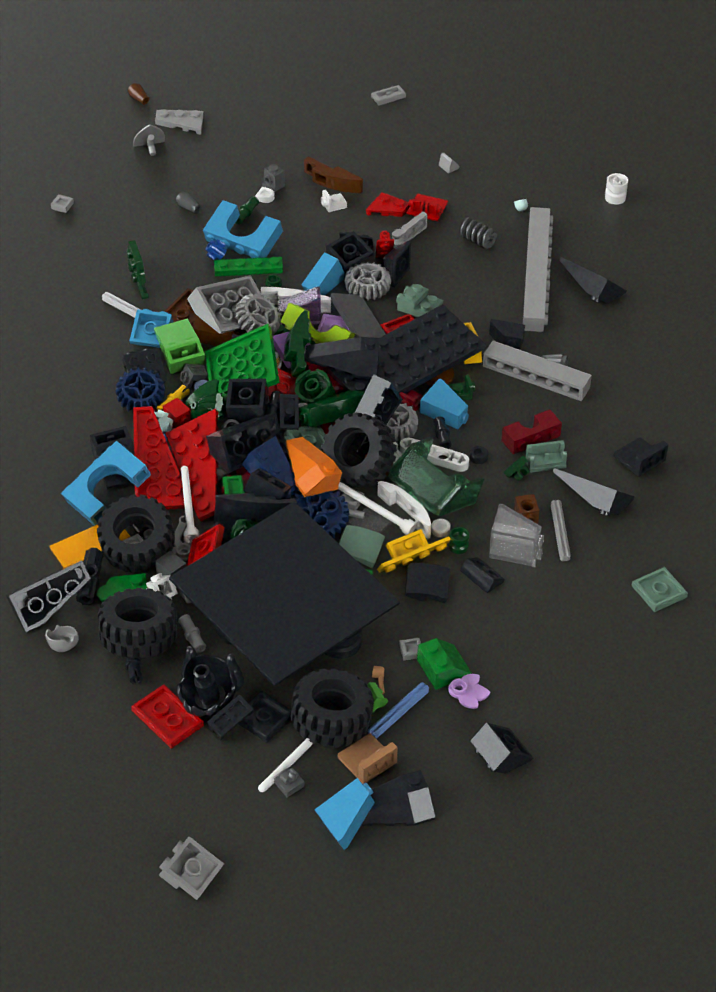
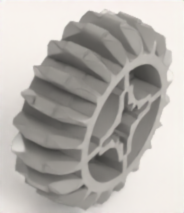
[345,262,391,300]
[235,293,281,336]
[386,403,418,442]

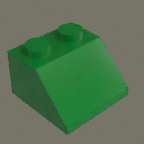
[417,638,472,690]

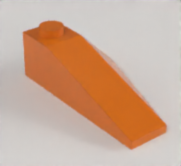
[286,437,342,497]

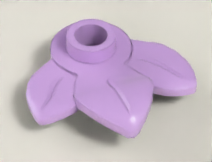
[448,674,490,709]

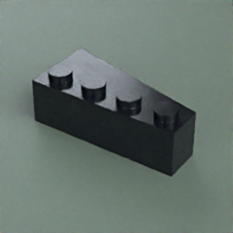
[348,374,403,460]

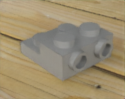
[159,837,224,900]

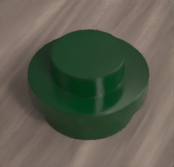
[265,274,282,287]

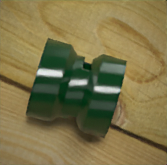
[449,527,469,554]

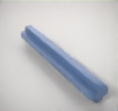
[368,682,429,739]

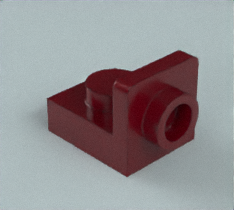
[399,390,423,411]

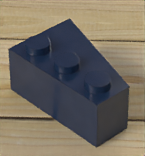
[242,436,298,499]

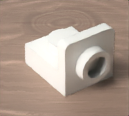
[321,190,347,212]

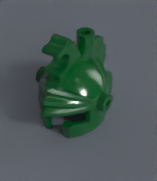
[186,379,225,421]

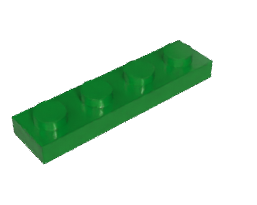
[214,257,283,276]

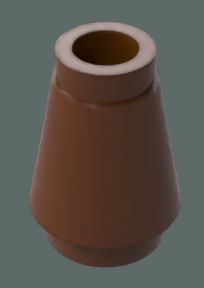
[128,83,150,105]

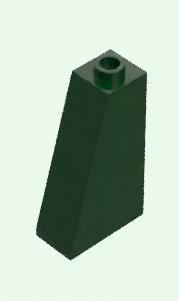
[299,390,365,427]

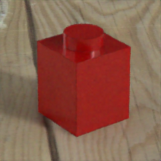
[163,398,191,429]

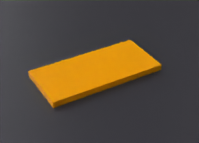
[49,524,130,568]

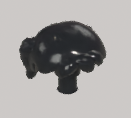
[177,646,244,717]

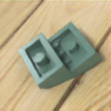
[339,525,385,568]

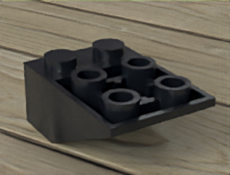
[90,426,134,489]

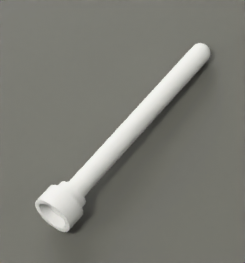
[181,466,199,544]
[338,482,417,535]
[258,738,313,792]

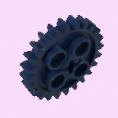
[295,490,350,538]

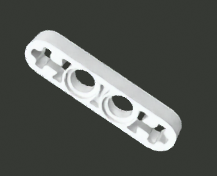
[400,438,469,472]

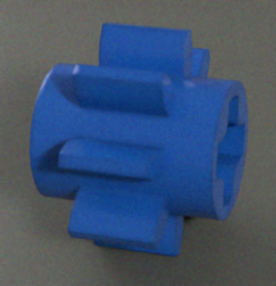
[205,239,227,260]

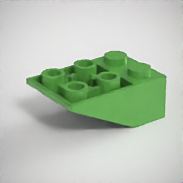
[154,319,205,374]

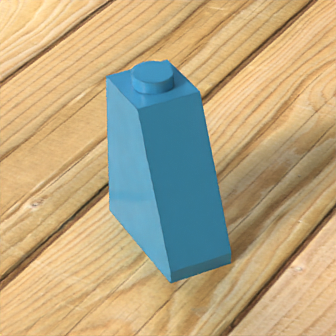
[301,252,346,296]
[420,379,469,429]
[315,778,375,850]

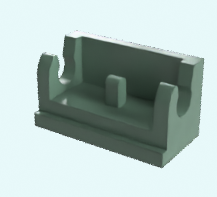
[526,440,567,473]

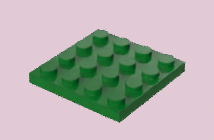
[205,324,280,406]

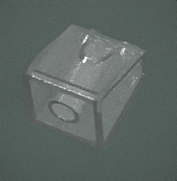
[489,503,544,567]

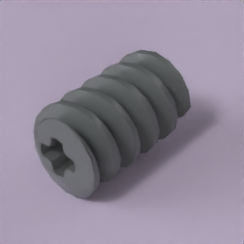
[460,217,498,249]

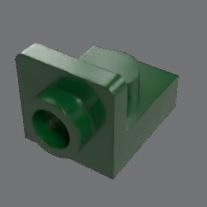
[448,375,475,401]

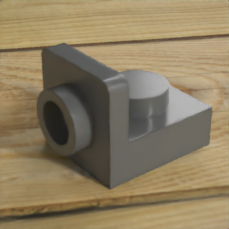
[180,364,209,389]

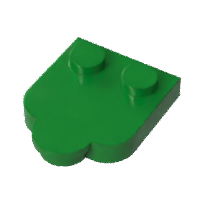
[97,573,147,603]

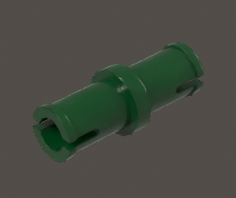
[235,196,259,225]

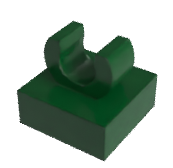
[504,455,530,481]

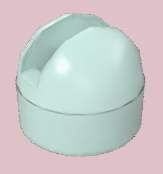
[514,199,528,212]

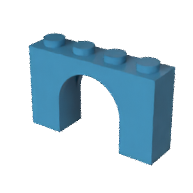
[203,200,283,258]
[61,441,151,526]

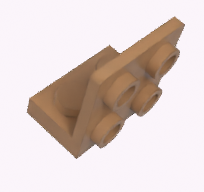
[338,734,398,784]

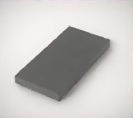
[330,293,386,338]

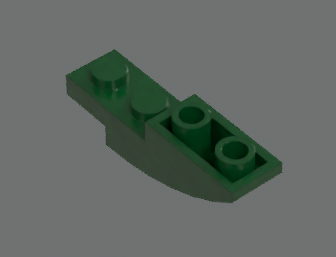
[284,310,311,378]

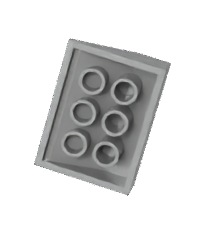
[187,275,262,334]

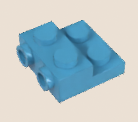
[129,309,174,348]

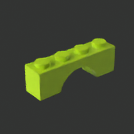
[280,303,355,344]

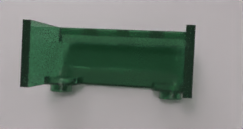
[388,437,484,516]

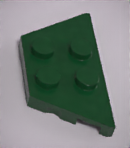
[126,240,149,299]

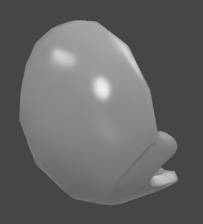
[45,625,79,653]

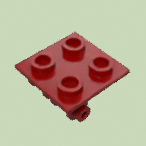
[407,193,448,221]

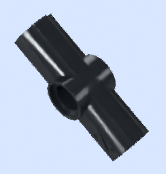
[76,548,103,605]

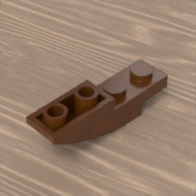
[304,156,363,193]

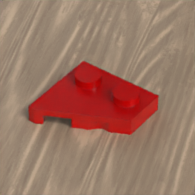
[366,192,410,217]

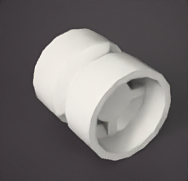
[605,173,628,205]

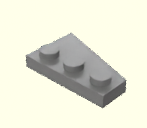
[155,109,204,135]

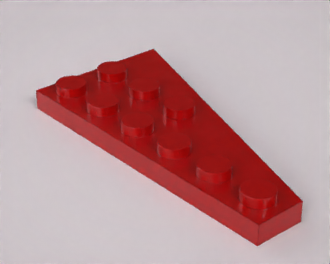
[133,406,193,509]
[166,409,218,522]

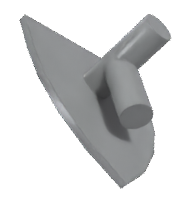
[133,125,165,156]

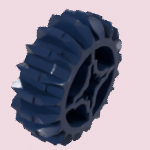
[115,367,165,412]

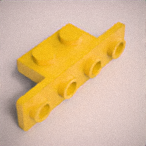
[377,529,451,573]

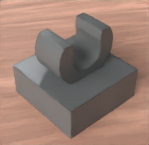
[274,768,305,798]

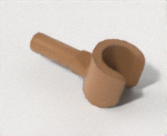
[372,666,385,694]

